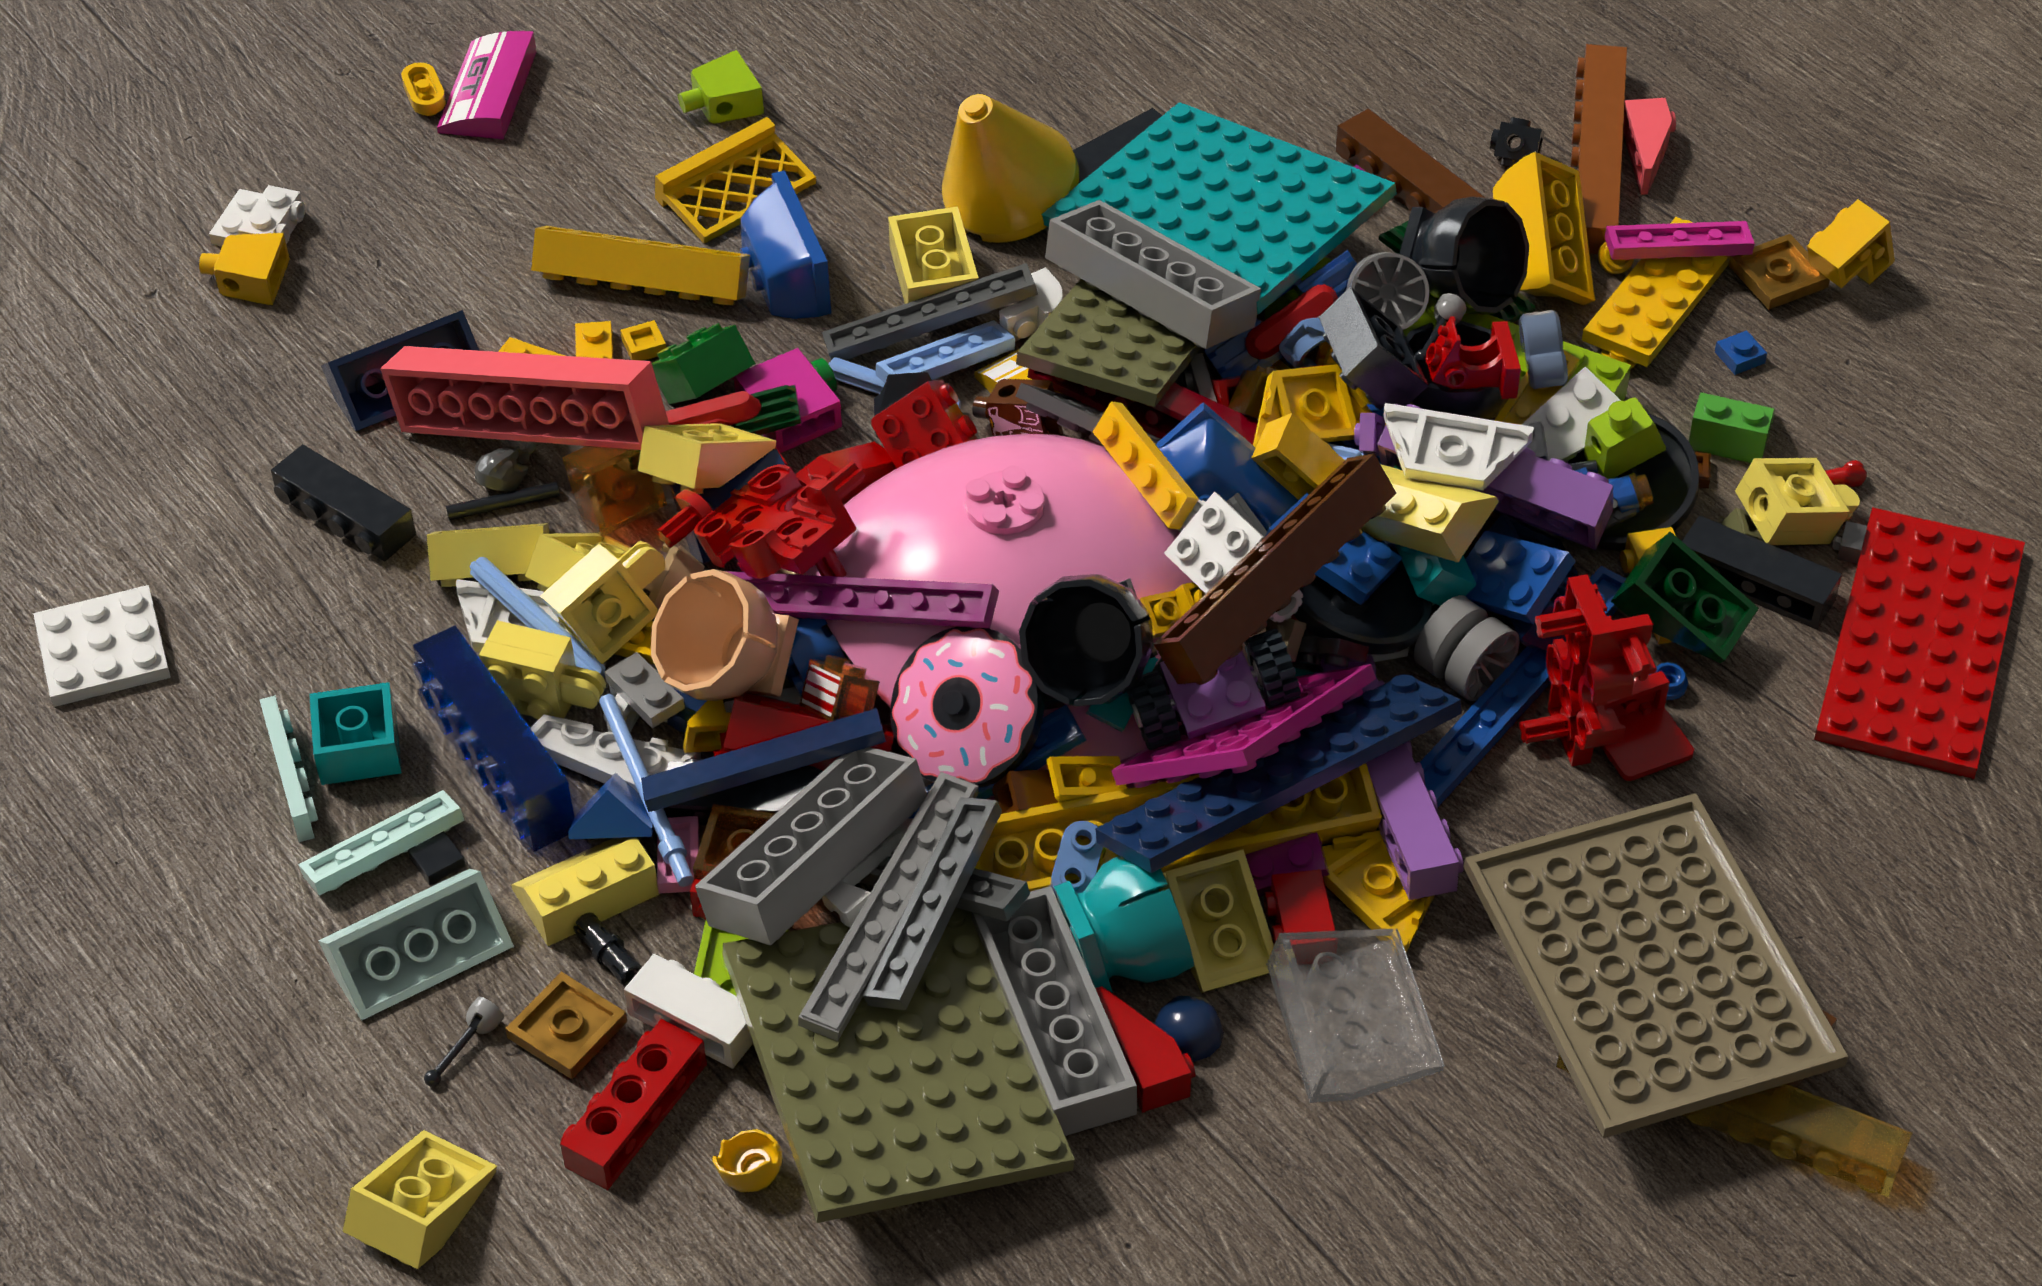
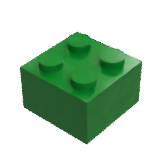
[652,323,756,404]

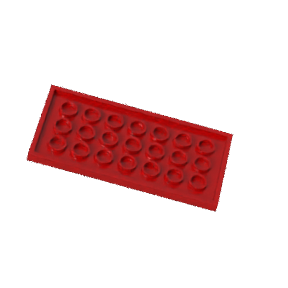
[1814,507,2025,779]

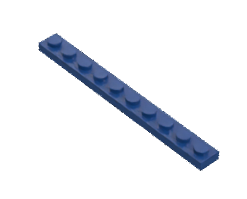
[1420,566,1626,808]

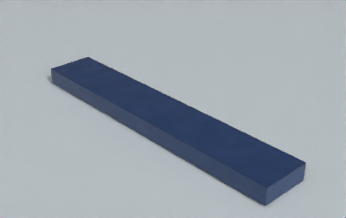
[641,708,886,812]

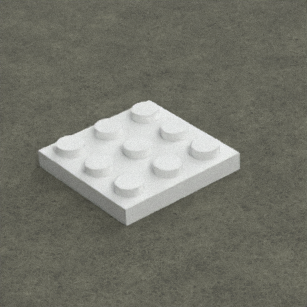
[33,585,171,707]

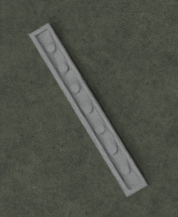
[798,772,979,1041]

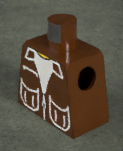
[972,379,1063,436]

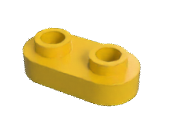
[401,62,446,116]

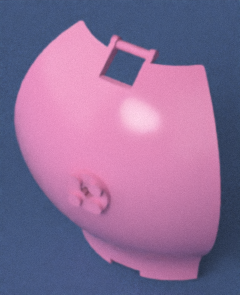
[806,434,1193,800]

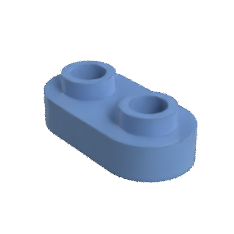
[1050,821,1103,899]

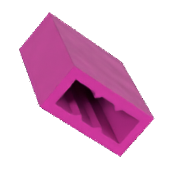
[734,348,842,453]

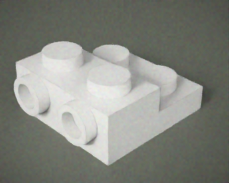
[209,185,305,246]

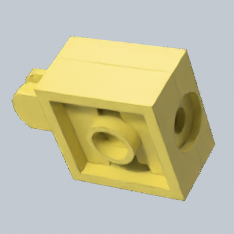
[1735,458,1860,545]
[540,541,665,664]
[479,620,606,720]

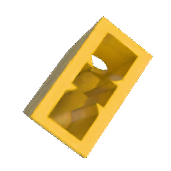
[199,233,290,305]

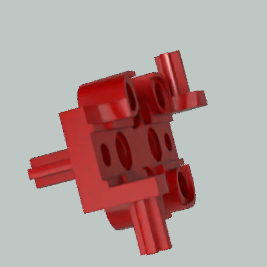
[657,461,866,579]
[1519,574,1657,767]

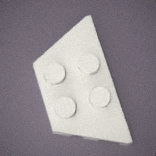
[1384,403,1534,491]
[456,579,572,653]

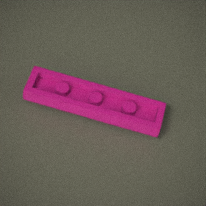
[1605,221,1755,260]

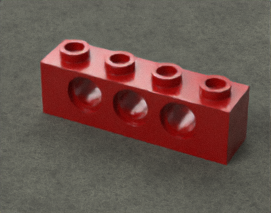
[560,1018,707,1191]

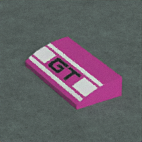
[437,31,537,139]

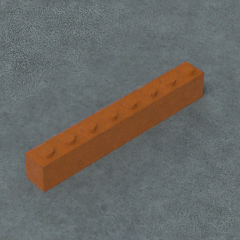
[1570,44,1627,254]

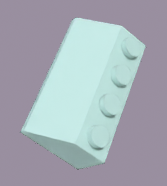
[318,869,514,1020]

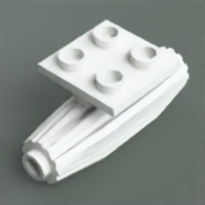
[1164,492,1303,623]

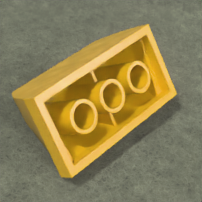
[1493,152,1595,306]

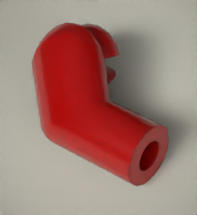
[1825,460,1867,487]

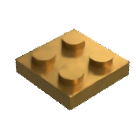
[1729,234,1830,310]
[505,971,628,1079]

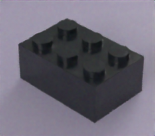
[1319,287,1429,410]

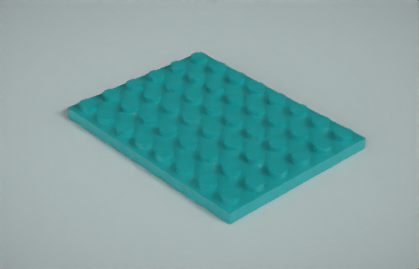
[1042,102,1397,314]

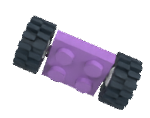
[1127,628,1301,750]

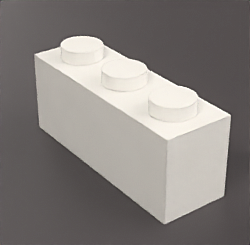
[624,954,753,1069]

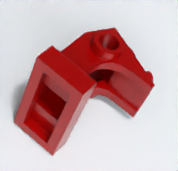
[1425,316,1521,399]

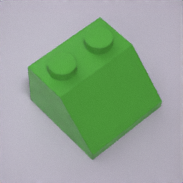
[1689,392,1776,463]

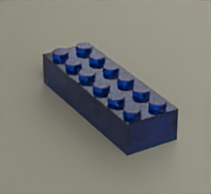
[412,625,575,852]

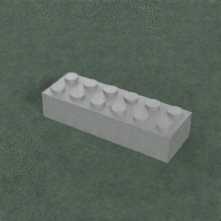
[1045,200,1261,349]
[695,747,927,945]
[972,886,1137,1136]

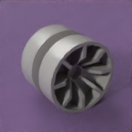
[1346,252,1429,330]
[1414,595,1520,701]

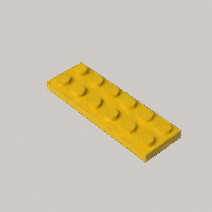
[1582,217,1730,367]

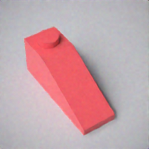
[1623,98,1676,195]

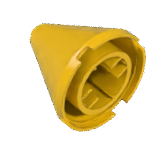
[942,94,1079,243]

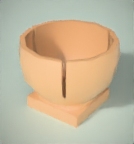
[651,569,799,702]

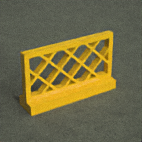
[655,117,816,244]

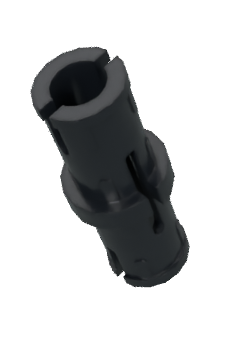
[573,912,642,986]

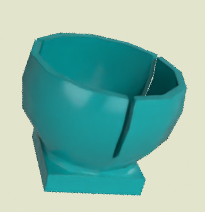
[1054,855,1195,993]

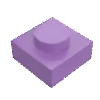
[1354,413,1385,456]

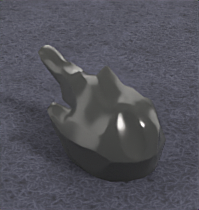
[475,443,536,491]

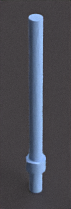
[599,694,694,887]

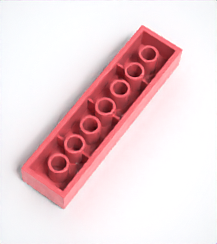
[380,346,669,450]

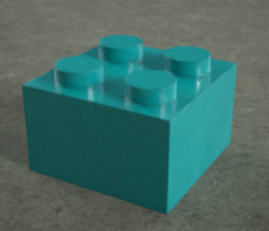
[309,682,402,785]

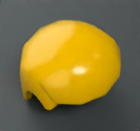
[712,1129,782,1192]

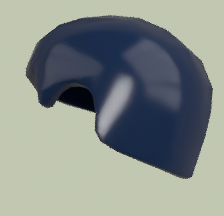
[1155,996,1224,1062]

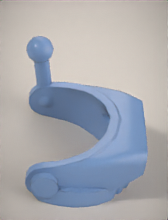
[1279,318,1325,368]

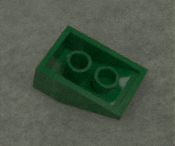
[1611,532,1759,664]

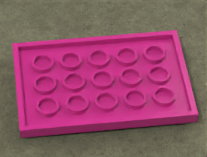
[1111,664,1376,788]

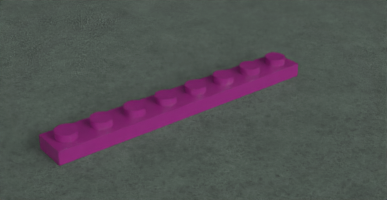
[725,571,999,628]

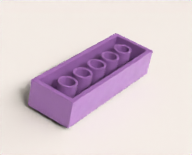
[1377,404,1613,550]

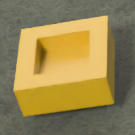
[620,320,666,361]

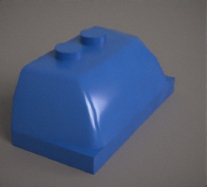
[740,170,832,319]
[1155,402,1298,531]

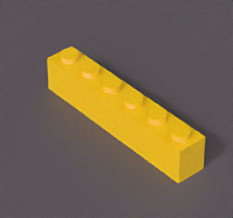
[531,226,750,305]

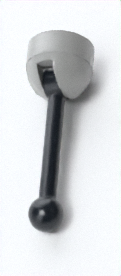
[1415,293,1466,365]
[424,996,504,1087]

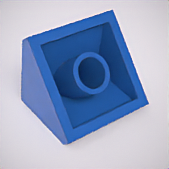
[568,772,654,839]

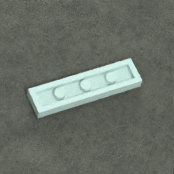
[260,696,318,842]
[298,790,464,896]

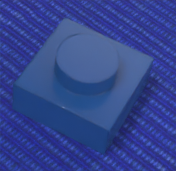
[1715,330,1767,375]

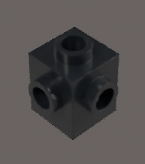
[1490,117,1545,168]

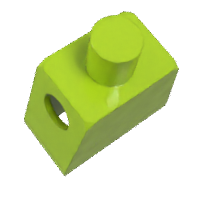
[678,50,764,124]
[1584,397,1666,479]

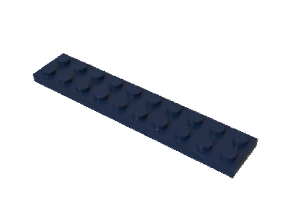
[1095,674,1462,873]

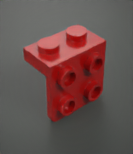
[871,380,977,468]
[1600,671,1694,781]

